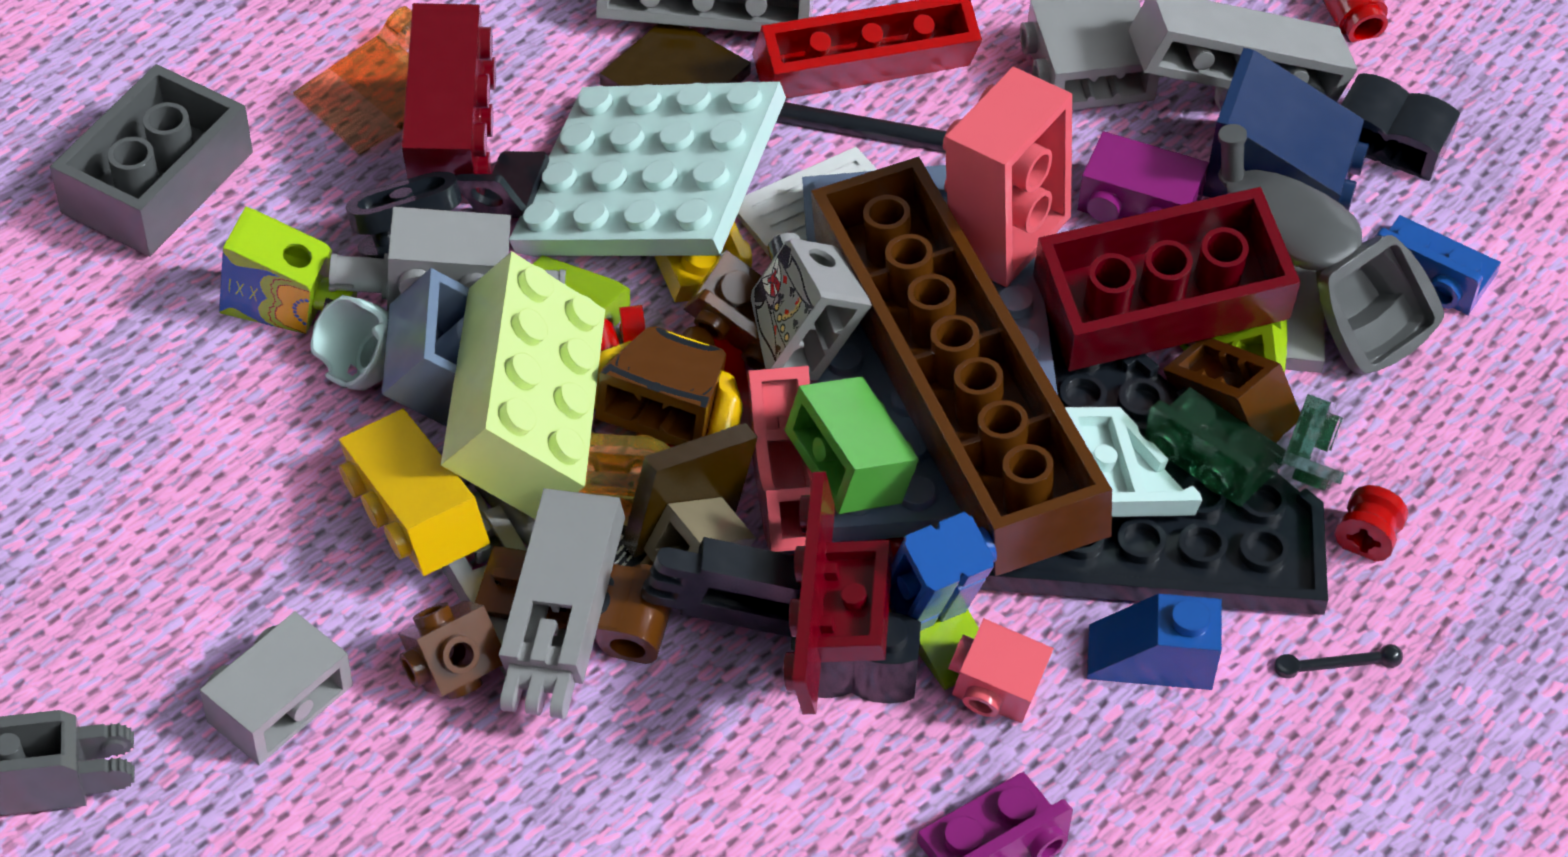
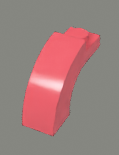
[747,366,812,552]

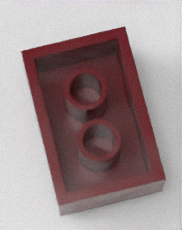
[402,3,496,204]

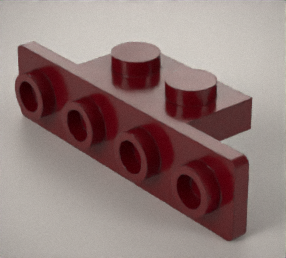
[784,471,893,715]

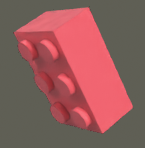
[943,66,1072,288]

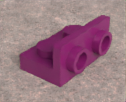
[917,771,1073,857]

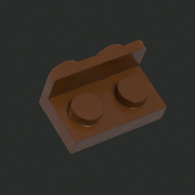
[683,250,766,370]

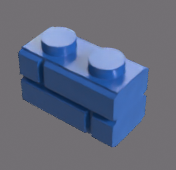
[889,512,997,631]

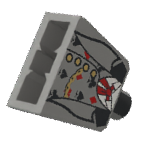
[751,232,872,381]

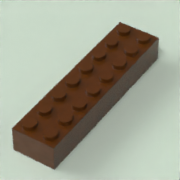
[811,156,1112,576]

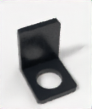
[455,151,550,218]

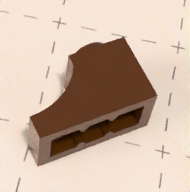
[1163,338,1303,452]

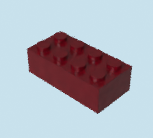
[1033,187,1301,371]

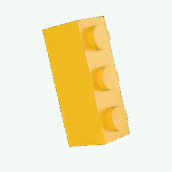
[338,408,490,577]

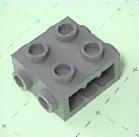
[1020,0,1164,110]

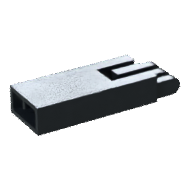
[640,537,801,637]

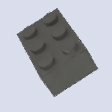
[49,64,253,257]

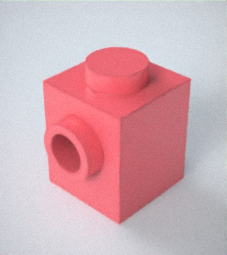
[948,618,1054,723]

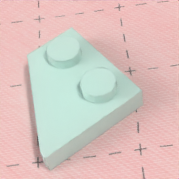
[1065,407,1202,517]

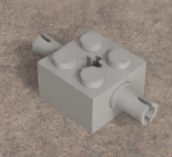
[329,207,566,312]

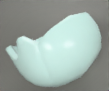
[310,295,389,391]

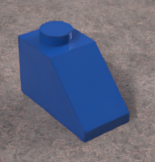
[1087,593,1222,690]

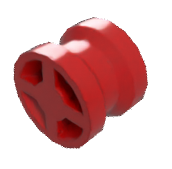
[1334,485,1409,562]

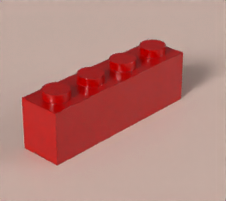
[752,0,982,99]

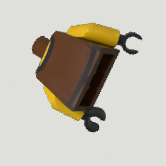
[589,326,743,450]

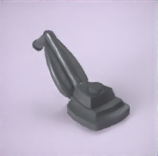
[1218,124,1444,374]

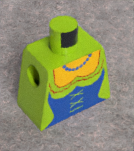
[219,206,358,334]

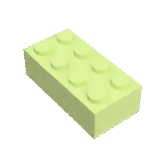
[441,251,605,519]

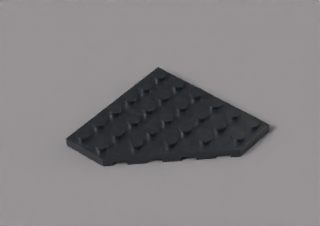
[980,312,1328,615]

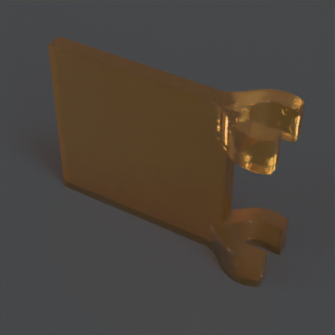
[293,6,412,155]

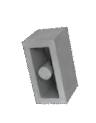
[200,611,353,765]

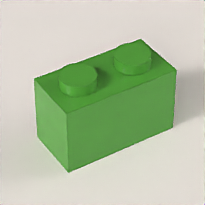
[784,377,919,514]

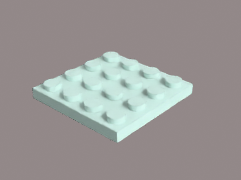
[509,81,786,256]

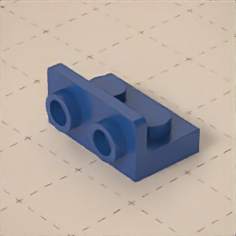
[1375,215,1501,315]

